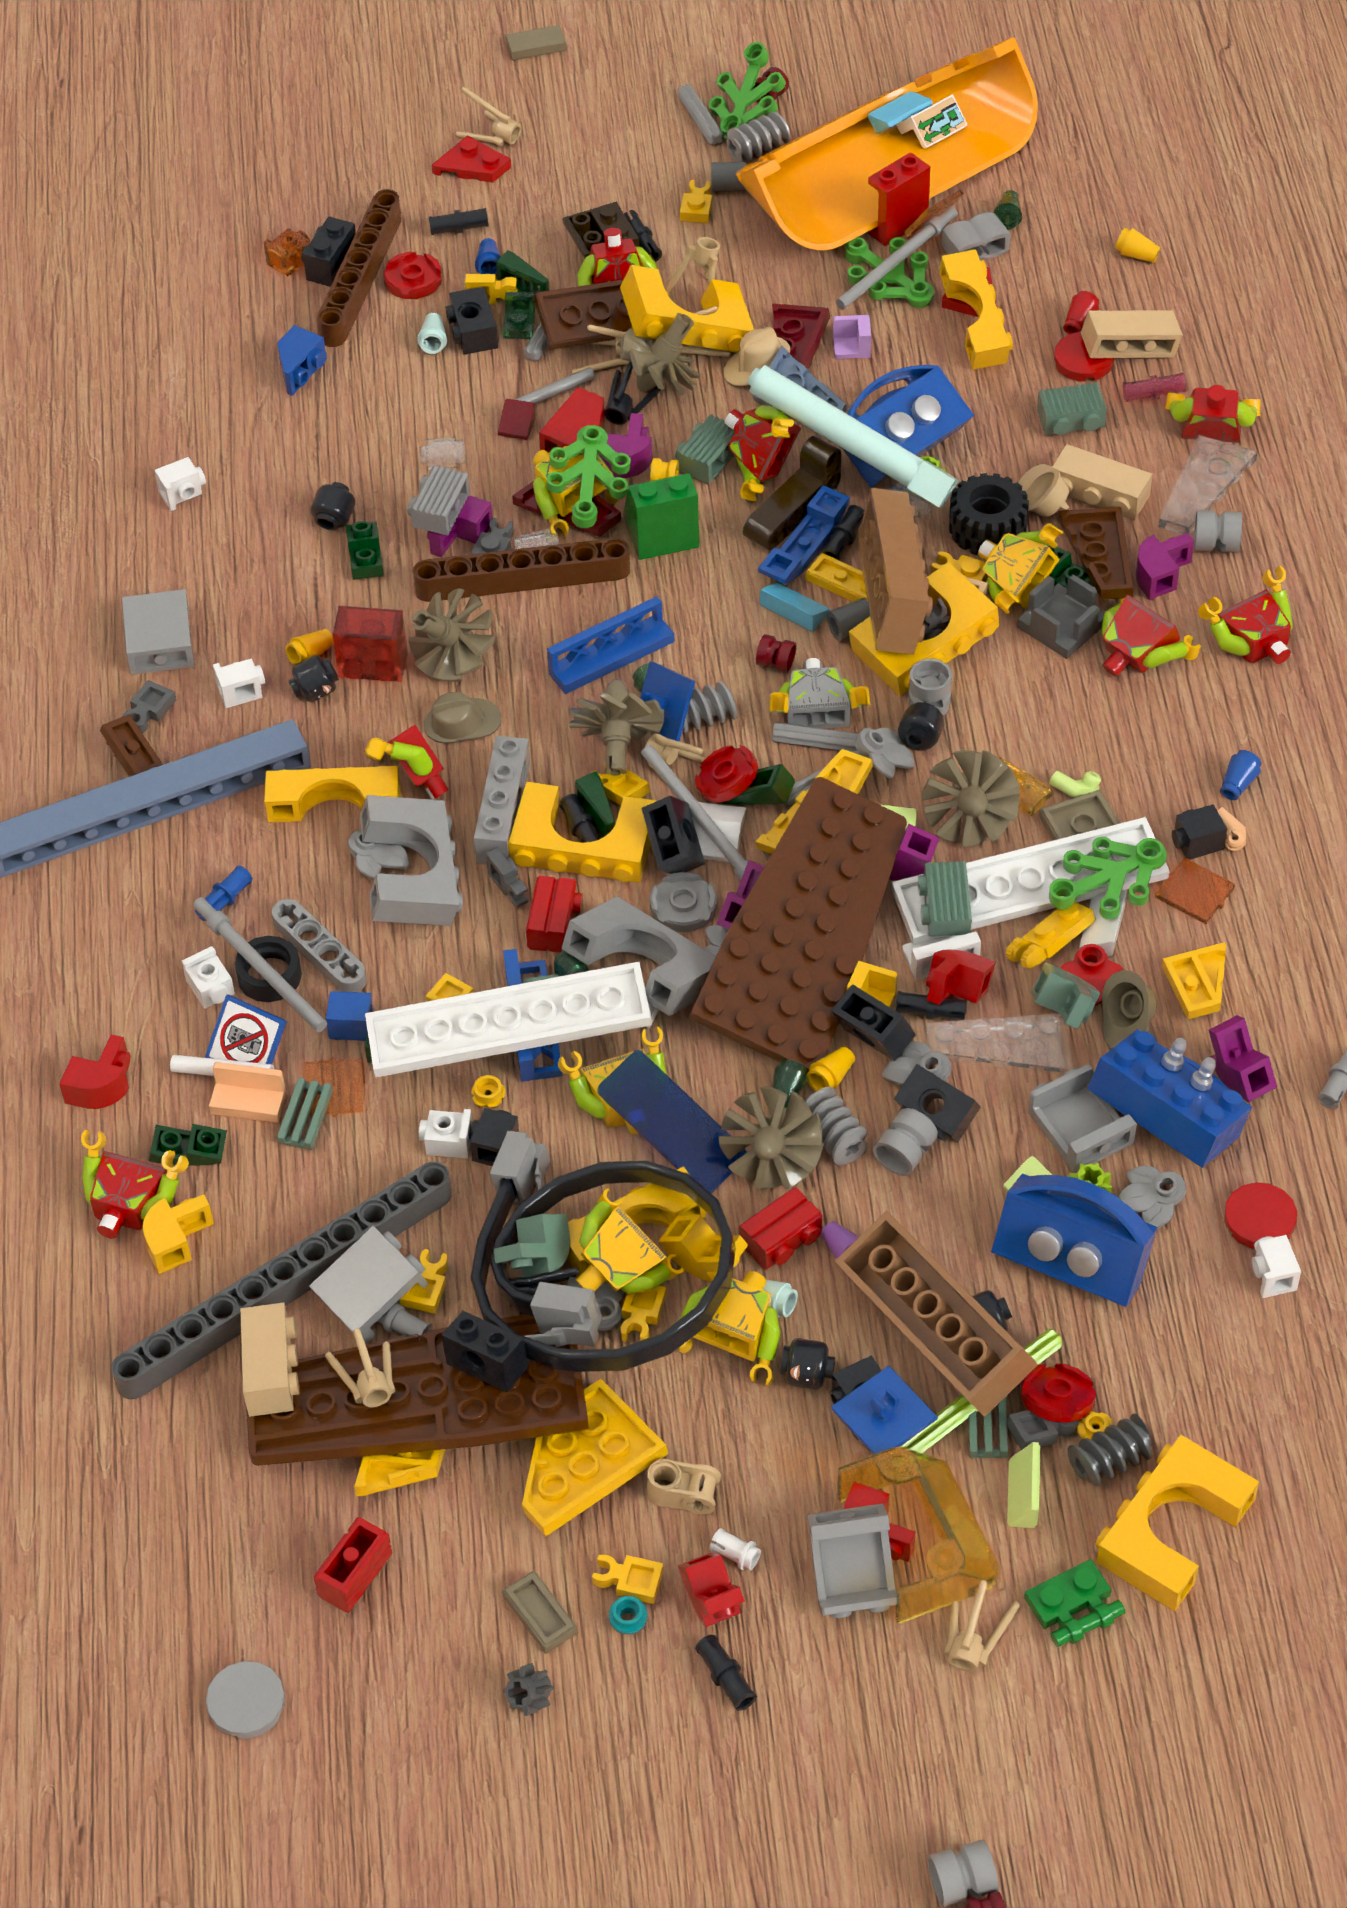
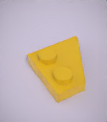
[354,1449,445,1496]

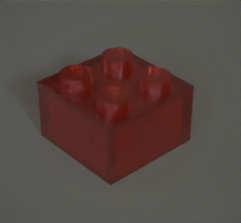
[332,606,408,682]

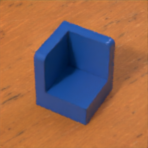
[326,991,374,1041]

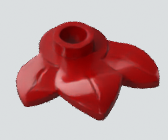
[1061,944,1124,1006]

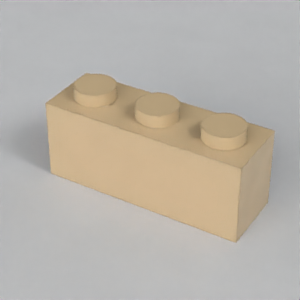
[1081,310,1183,358]
[1052,444,1152,520]
[240,1302,299,1417]

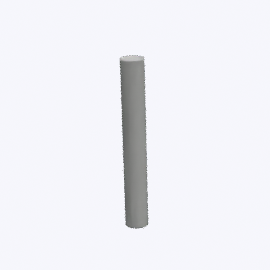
[515,367,595,404]

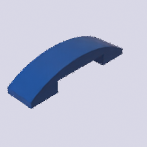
[758,486,850,584]

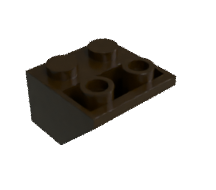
[562,201,639,259]

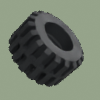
[949,473,1029,555]

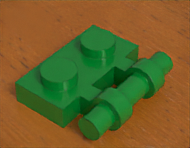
[1024,1559,1125,1647]

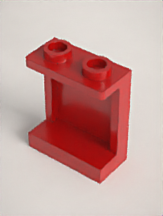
[867,153,931,246]

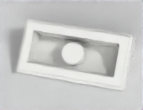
[1079,890,1127,957]

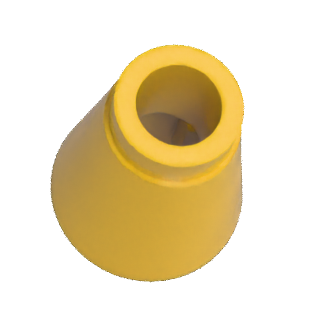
[1115,228,1161,263]
[285,629,334,665]
[807,1047,855,1092]

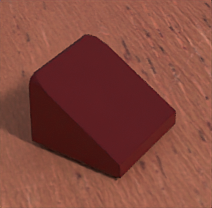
[498,399,536,440]

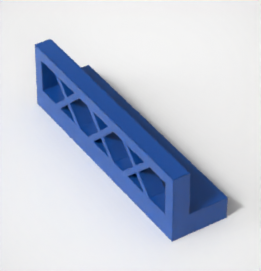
[547,596,675,694]
[503,949,563,1082]

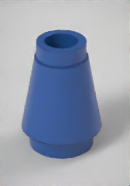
[475,238,501,276]
[1220,750,1262,800]

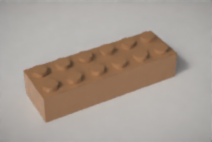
[857,488,932,655]
[834,1210,1038,1417]

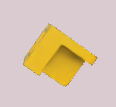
[847,961,898,1007]

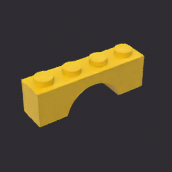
[939,249,1013,370]
[264,766,401,823]
[567,1166,706,1276]

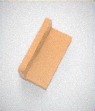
[209,1062,287,1123]

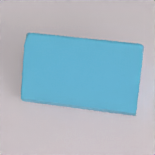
[868,92,933,134]
[760,583,830,632]

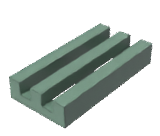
[277,1077,333,1150]
[969,1397,1008,1458]

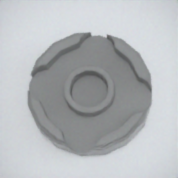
[650,872,717,932]
[206,1661,286,1739]

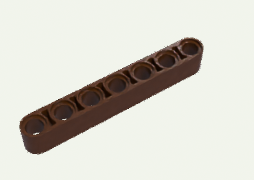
[317,189,402,347]
[413,538,630,602]

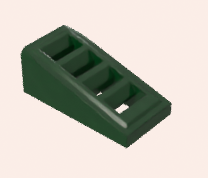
[496,250,549,300]
[723,764,795,805]
[575,771,615,838]

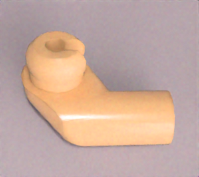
[1218,807,1246,851]

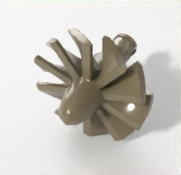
[617,313,701,395]
[409,588,495,682]
[569,679,664,775]
[922,750,1020,847]
[719,1086,824,1189]

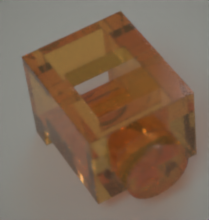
[263,228,310,277]

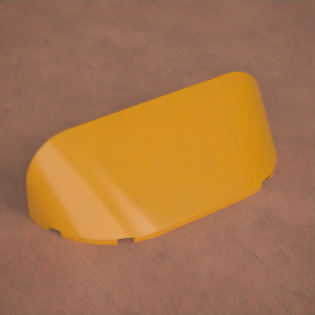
[736,37,1038,250]

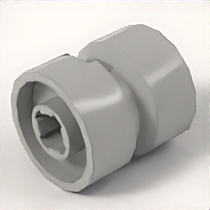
[1194,510,1242,553]
[908,658,952,716]
[873,1108,938,1176]
[927,1839,999,1907]

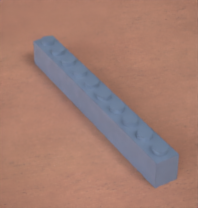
[0,719,311,878]

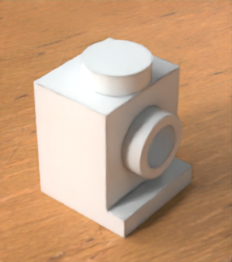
[155,457,206,511]
[213,658,265,708]
[182,946,235,1009]
[419,1109,473,1159]
[1252,1235,1301,1298]

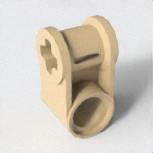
[647,1459,721,1515]

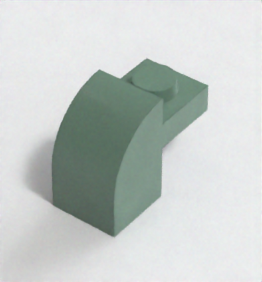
[1031,962,1100,1029]
[494,1214,570,1277]

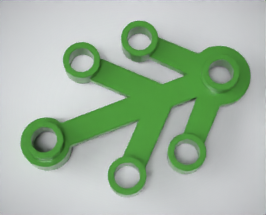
[708,42,786,140]
[845,237,934,308]
[546,425,631,528]
[1049,837,1167,919]

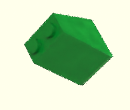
[623,473,699,560]

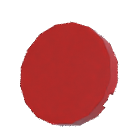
[383,252,442,299]
[1054,332,1114,381]
[694,745,758,803]
[1224,1182,1297,1249]
[1021,1363,1096,1423]

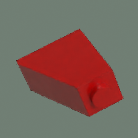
[539,387,605,455]

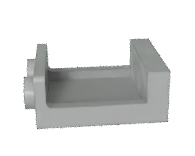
[122,589,195,675]
[1028,1064,1137,1173]
[309,1226,429,1345]
[807,1503,899,1618]

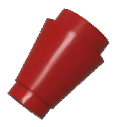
[1063,291,1099,334]

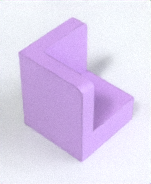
[833,315,871,359]

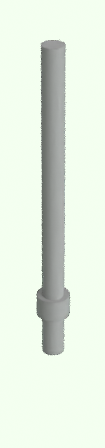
[836,206,958,310]
[641,745,748,881]
[193,897,327,1032]

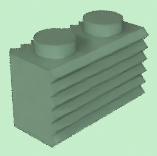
[1037,382,1107,435]
[675,414,735,484]
[918,861,972,936]

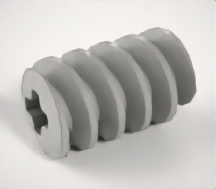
[726,112,791,162]
[683,681,738,733]
[804,1087,867,1165]

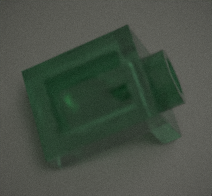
[502,292,536,339]

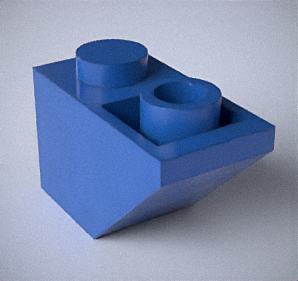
[277,325,327,396]

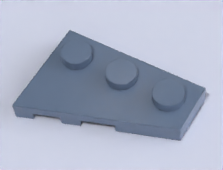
[753,346,847,413]

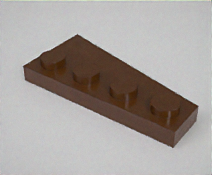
[1058,507,1133,600]

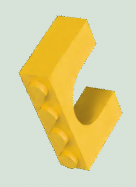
[620,265,754,353]
[849,562,999,696]
[508,782,656,883]
[1095,1435,1259,1612]

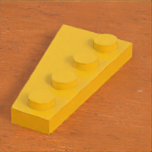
[755,749,873,854]

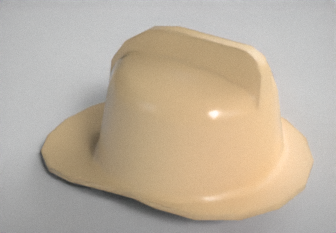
[724,327,790,387]
[1018,464,1069,517]

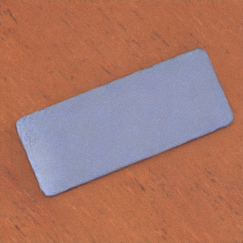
[597,1050,747,1194]

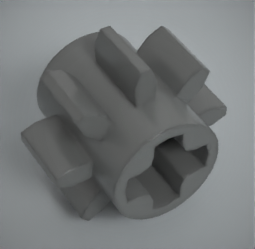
[503,1663,554,1716]

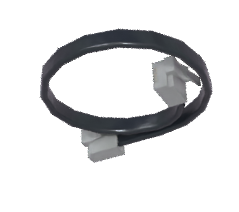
[470,1131,736,1372]

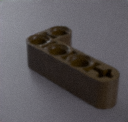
[743,436,842,550]

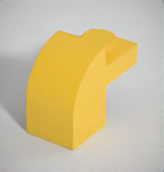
[143,1194,214,1274]
[658,1215,748,1282]

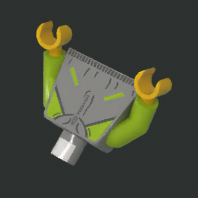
[769,658,871,728]

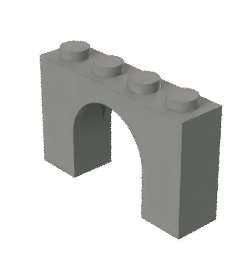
[360,795,463,926]
[561,896,716,1016]

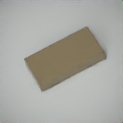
[506,25,566,60]
[502,1571,578,1654]

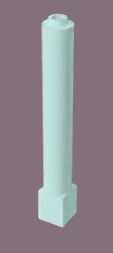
[747,365,959,507]

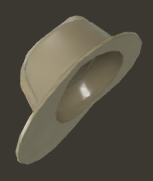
[424,692,501,744]
[1102,970,1157,1049]

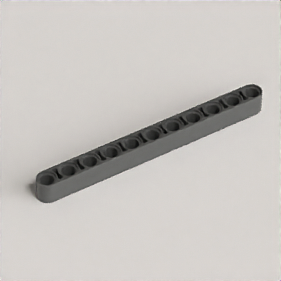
[111,1162,452,1399]

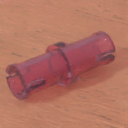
[1122,372,1187,402]

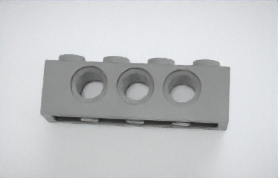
[474,736,530,864]

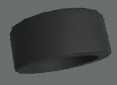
[234,935,302,1002]

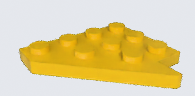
[522,1378,668,1537]

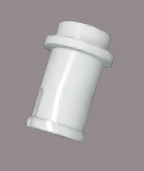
[709,1528,761,1570]

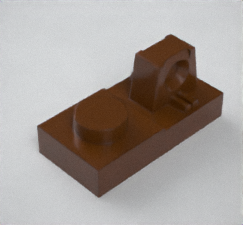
[100,714,163,777]

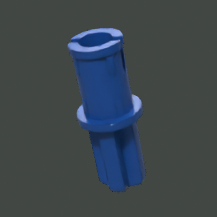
[195,865,253,921]

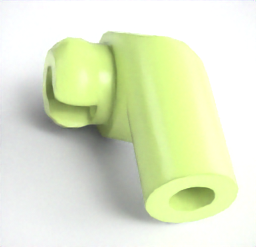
[1049,771,1101,798]

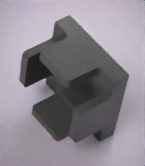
[1017,575,1105,659]

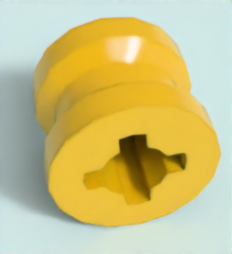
[650,458,679,481]

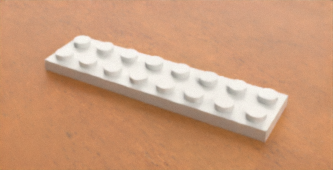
[891,817,1170,944]
[365,962,652,1078]

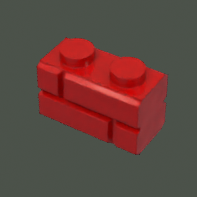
[526,876,583,953]
[739,1187,822,1270]
[313,1517,392,1613]

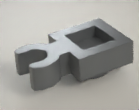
[471,518,514,554]
[923,598,950,641]
[122,680,176,734]
[486,847,529,908]
[1007,1410,1079,1450]

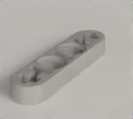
[272,899,367,992]

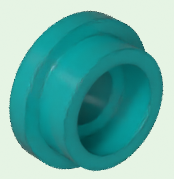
[609,1596,648,1634]

